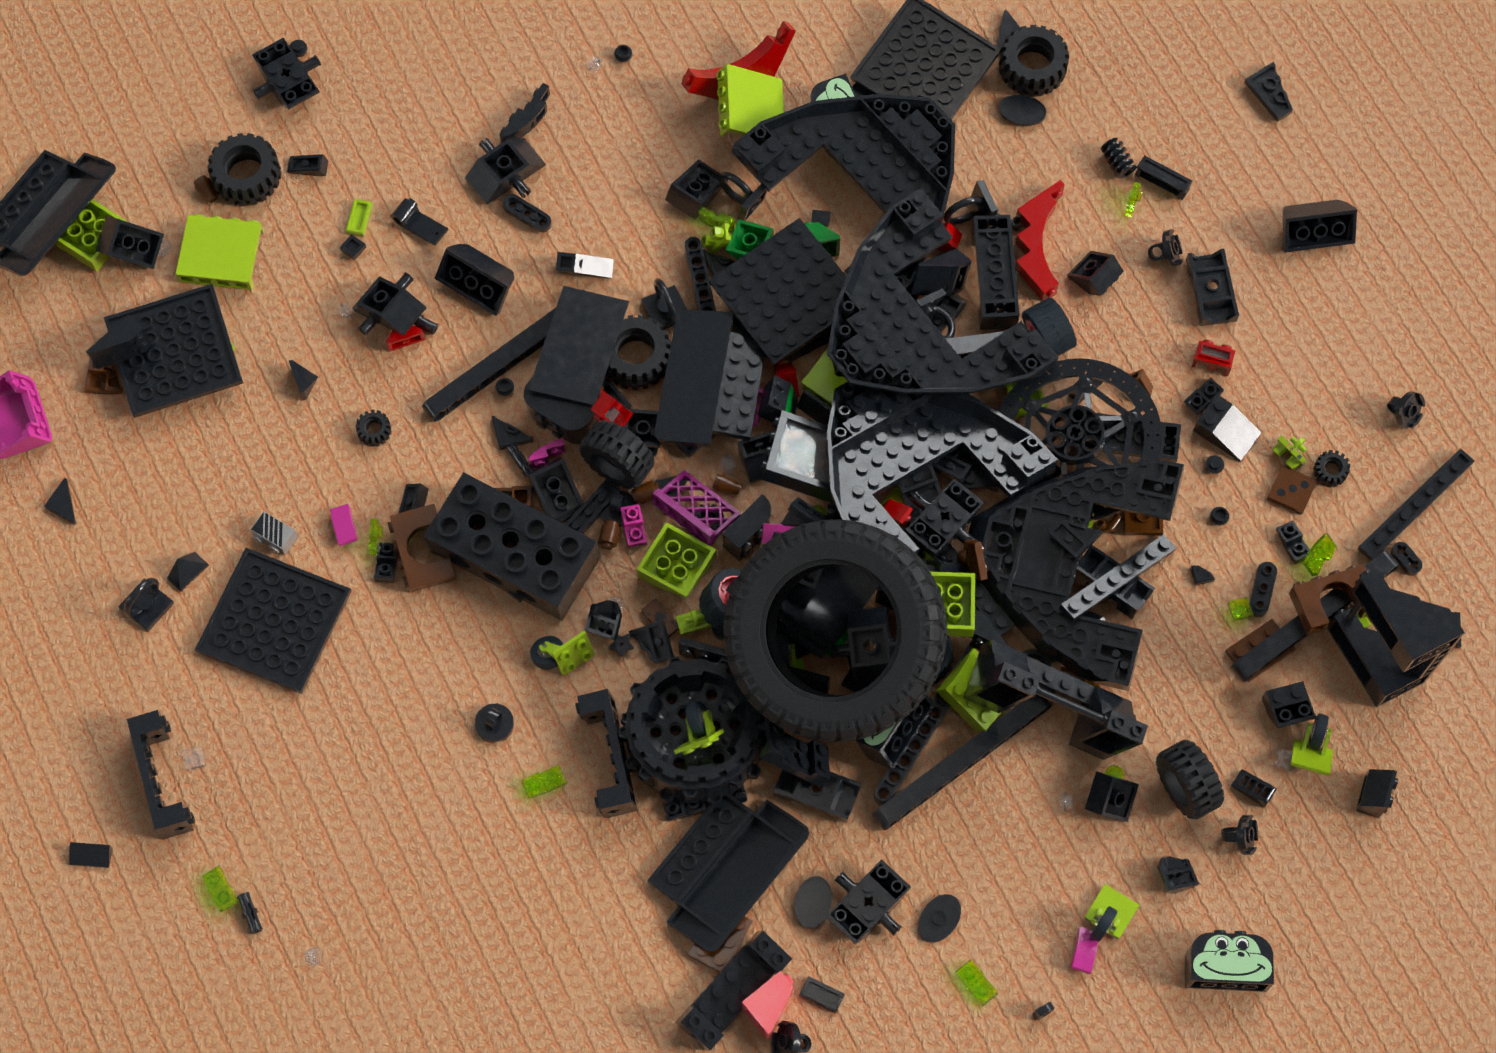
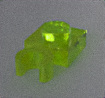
[1124,182,1143,217]
[368,519,383,555]

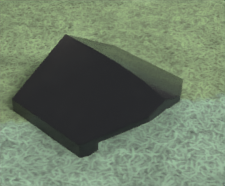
[585,600,622,641]
[1157,856,1199,894]

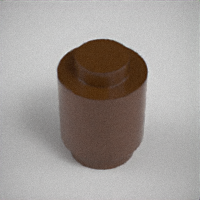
[631,480,660,504]
[598,520,621,550]

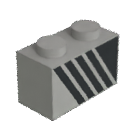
[250,511,298,555]

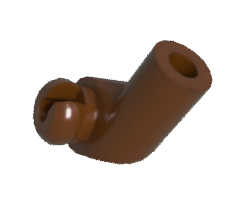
[1096,513,1123,533]

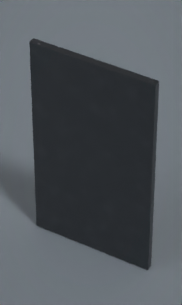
[528,286,629,406]

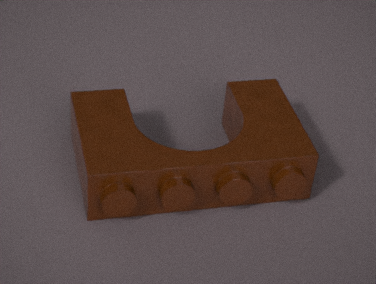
[388,504,456,592]
[1289,565,1367,635]

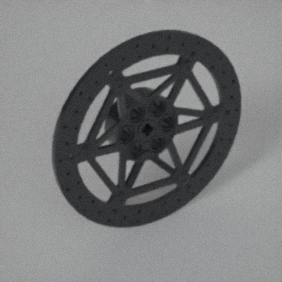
[998,358,1163,521]

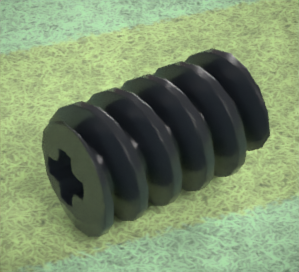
[1101,138,1137,179]

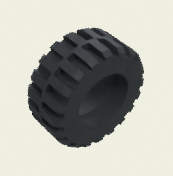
[999,25,1069,96]
[208,133,281,206]
[606,315,671,390]
[580,420,654,489]
[1156,740,1225,820]

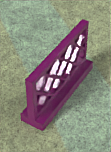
[653,470,741,546]

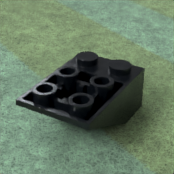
[909,249,972,296]

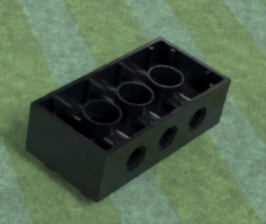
[423,472,601,621]

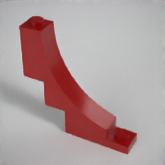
[681,21,796,100]
[1015,180,1065,301]

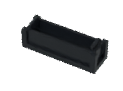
[1135,155,1192,200]

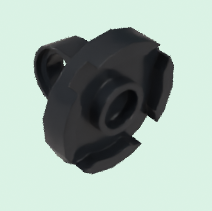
[1148,229,1183,266]
[1387,391,1425,429]
[600,490,636,527]
[475,703,514,743]
[1221,815,1259,855]
[771,1021,812,1053]

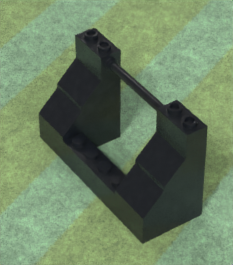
[1327,568,1465,708]
[964,639,1148,760]

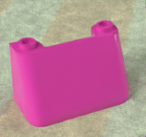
[0,370,52,459]

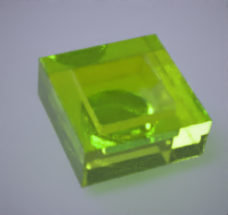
[1228,597,1253,622]

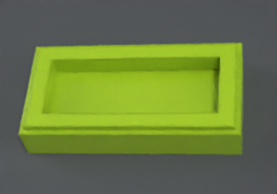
[346,199,373,237]

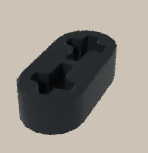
[1391,542,1422,576]

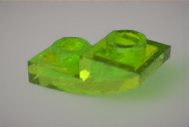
[698,207,736,233]
[1303,533,1337,576]
[521,765,568,799]
[202,865,239,912]
[955,960,998,1007]

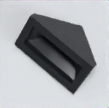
[289,360,318,400]
[167,552,209,592]

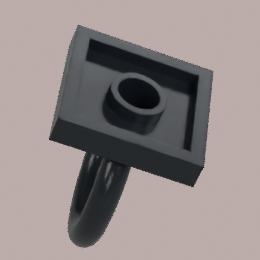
[718,172,767,221]
[943,180,998,227]
[641,278,687,330]
[916,288,956,339]
[118,578,174,632]

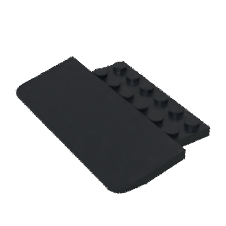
[0,150,116,276]
[654,309,765,447]
[647,794,809,952]

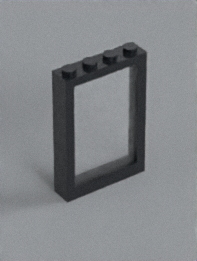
[760,410,879,504]

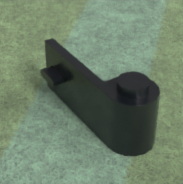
[390,198,448,246]

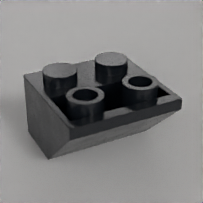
[738,430,785,483]
[1262,681,1316,729]
[1356,769,1398,818]

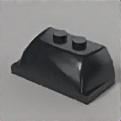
[1282,200,1357,253]
[434,244,514,316]

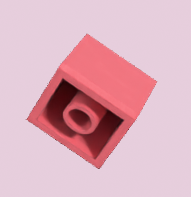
[742,971,794,1041]

